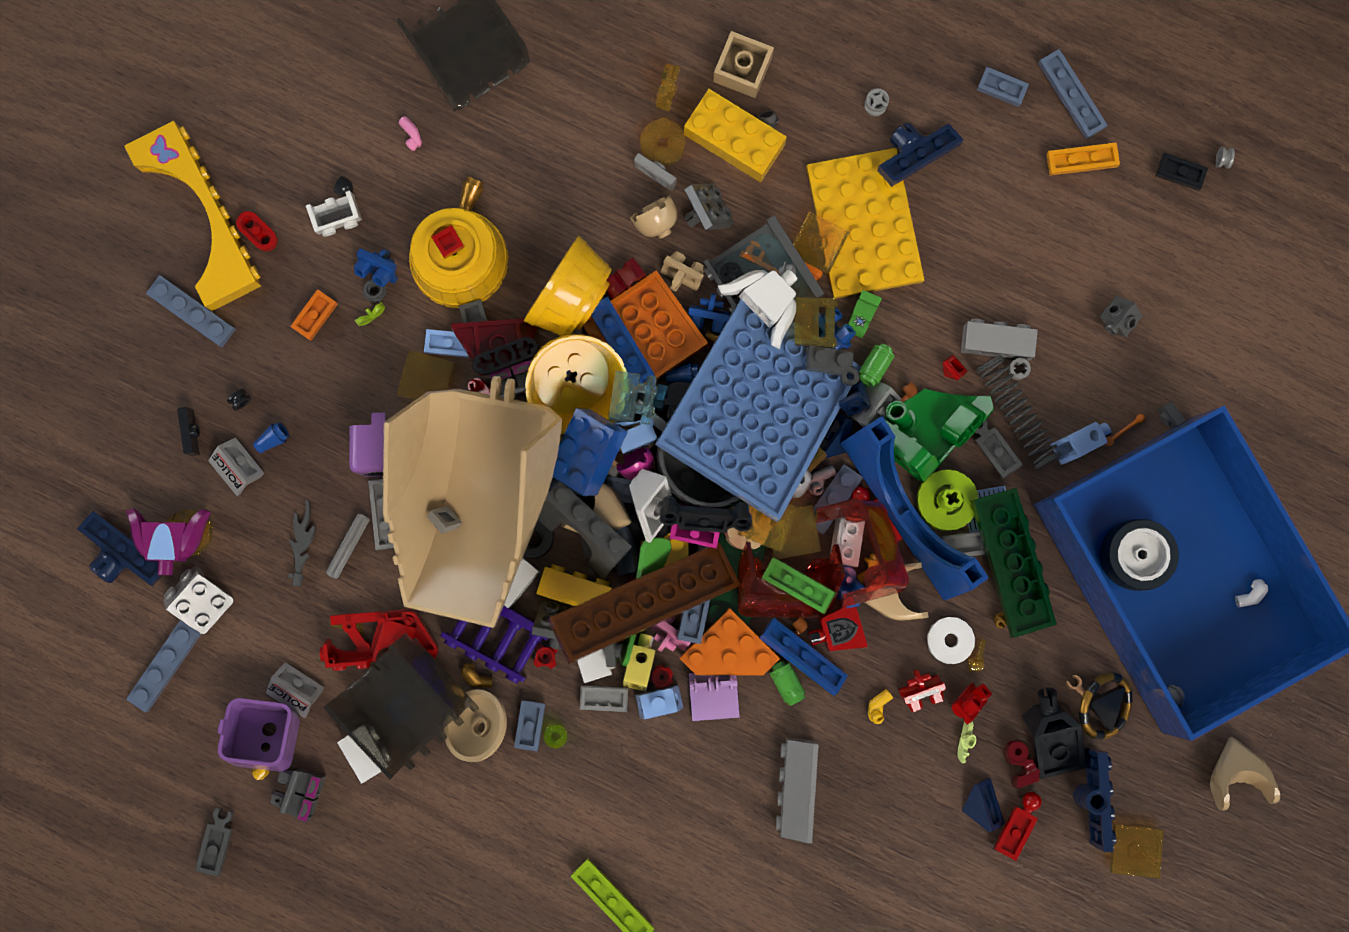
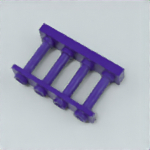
[440,605,549,684]

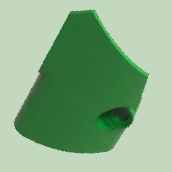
[884,389,994,483]

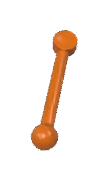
[1105,414,1145,446]

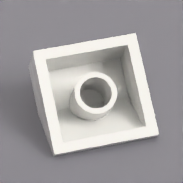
[629,469,672,543]

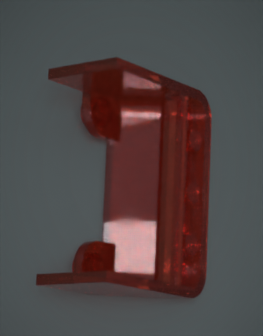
[815,499,909,608]
[738,542,845,618]

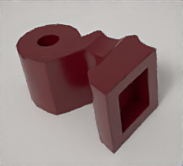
[606,257,647,300]
[1004,740,1040,789]

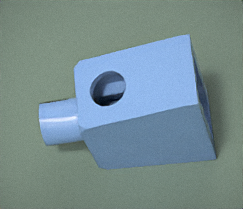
[1050,422,1112,465]
[635,685,684,719]

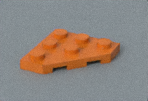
[679,607,780,675]

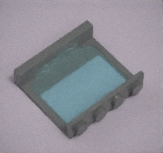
[703,216,825,315]

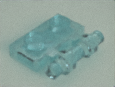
[609,371,658,425]

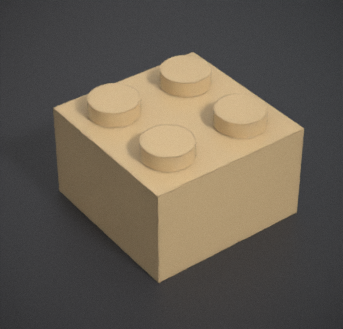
[713,31,774,99]

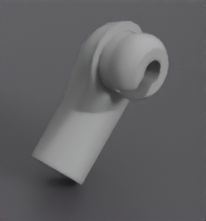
[809,464,836,496]

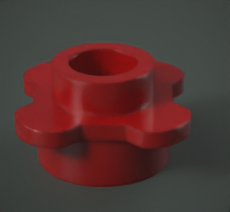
[533,644,558,669]

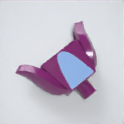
[125,508,212,575]

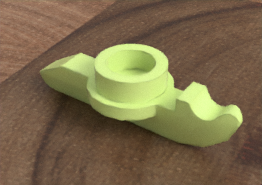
[957,721,976,763]

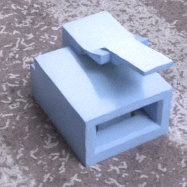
[614,416,657,455]

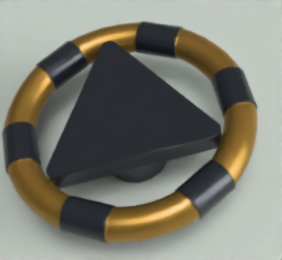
[1079,672,1133,740]

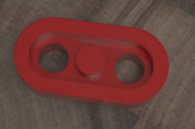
[236,211,278,252]

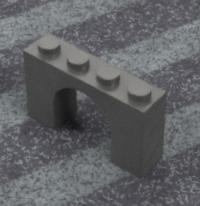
[538,481,632,580]

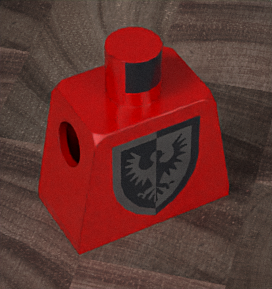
[808,606,868,651]

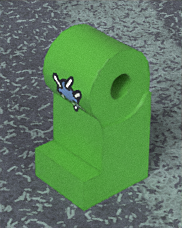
[848,290,882,338]

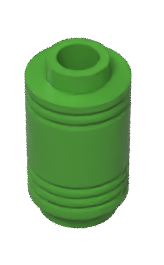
[858,344,895,387]
[769,660,805,706]

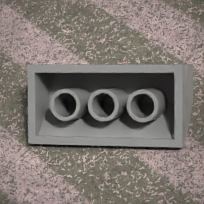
[776,738,818,843]

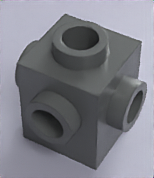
[1100,296,1143,337]

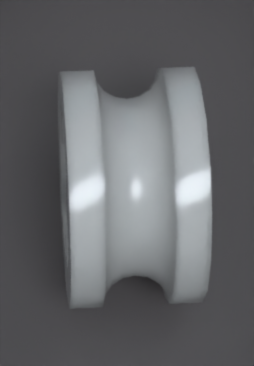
[1216,147,1235,169]
[1007,358,1031,380]

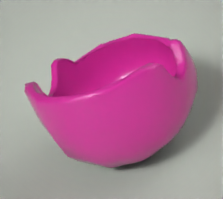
[616,447,654,481]

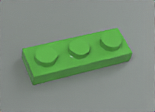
[762,557,836,614]

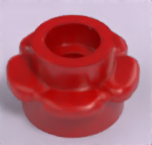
[650,665,673,689]

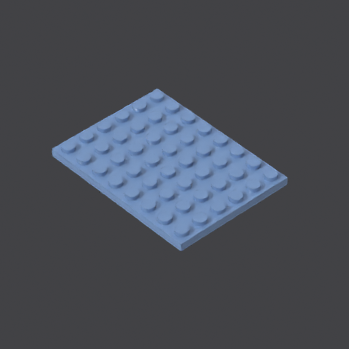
[655,299,861,522]

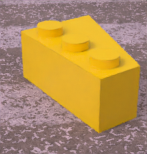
[536,564,614,606]

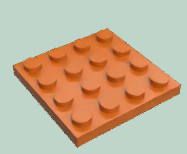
[583,270,709,397]

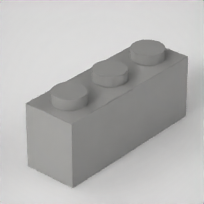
[961,319,1038,361]

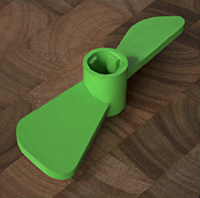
[619,537,671,667]

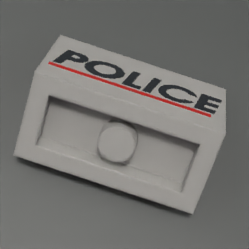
[208,437,264,496]
[266,662,324,718]

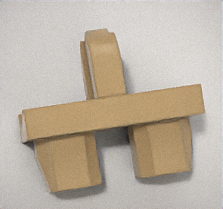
[661,251,705,292]

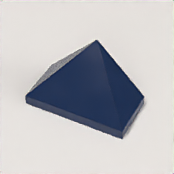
[819,413,852,459]
[962,778,1005,832]

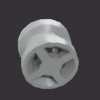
[864,89,889,117]

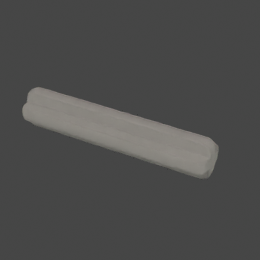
[326,514,369,579]

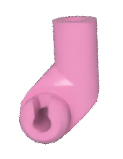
[399,116,422,151]

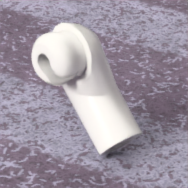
[1235,579,1268,607]

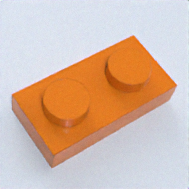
[290,289,338,341]

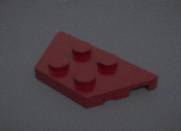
[451,318,538,369]

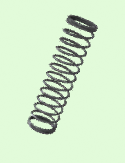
[976,355,1062,469]

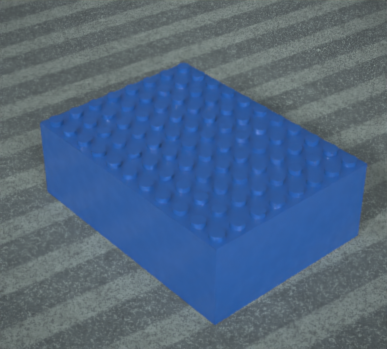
[1033,405,1349,741]

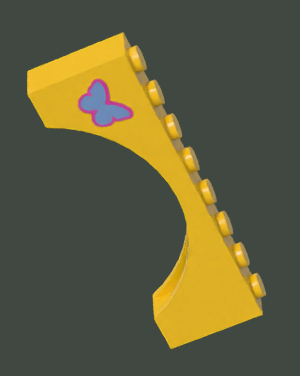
[124,121,261,311]

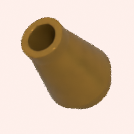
[458,176,485,211]

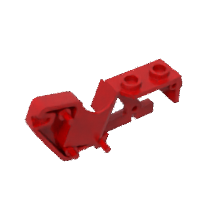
[320,608,439,671]

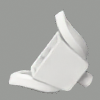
[718,270,797,349]

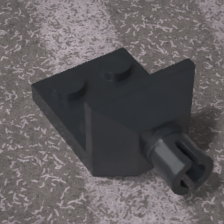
[1022,687,1086,780]

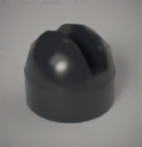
[334,176,353,197]

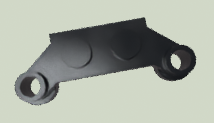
[659,496,753,533]

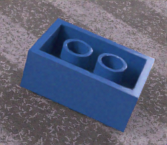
[553,408,628,496]

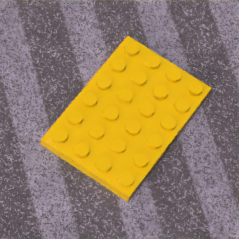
[806,148,924,299]

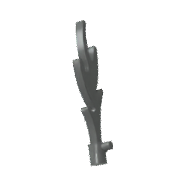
[288,500,316,586]

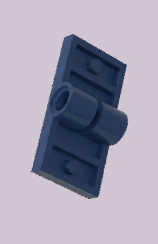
[1073,748,1116,852]

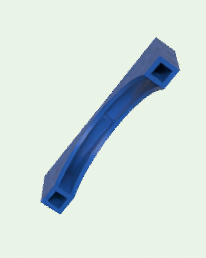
[841,416,989,601]

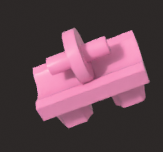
[650,616,691,652]

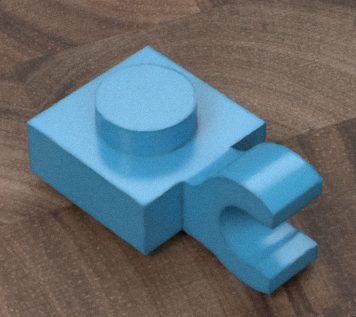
[648,384,668,412]

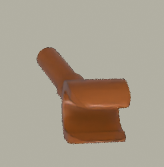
[900,382,917,403]
[792,616,808,637]

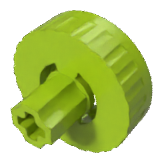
[915,470,978,531]

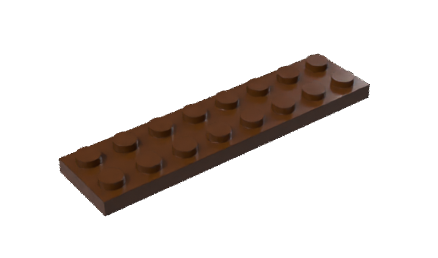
[548,542,740,664]

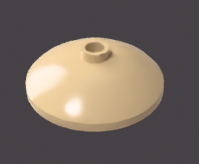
[444,690,507,762]

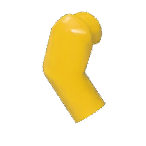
[868,689,893,724]

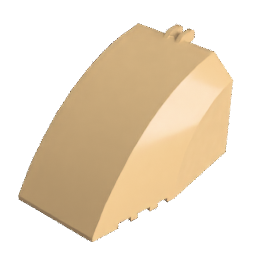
[383,376,562,628]

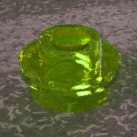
[544,724,568,749]

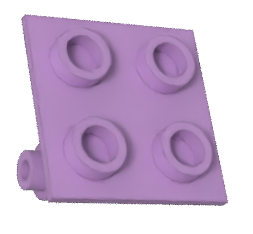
[689,673,739,721]

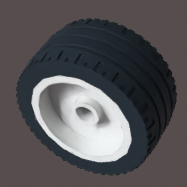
[1100,519,1179,591]

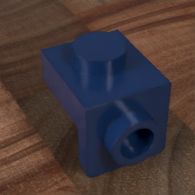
[839,381,870,417]

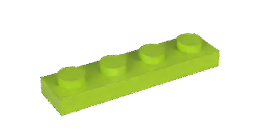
[570,858,655,932]

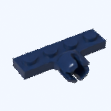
[877,122,964,187]
[77,511,162,587]

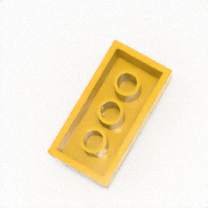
[684,89,787,183]

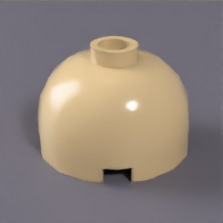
[630,196,677,239]

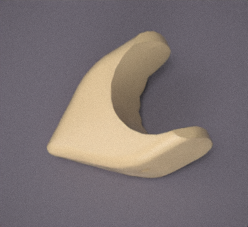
[561,483,631,533]
[859,562,929,620]
[1210,737,1280,811]

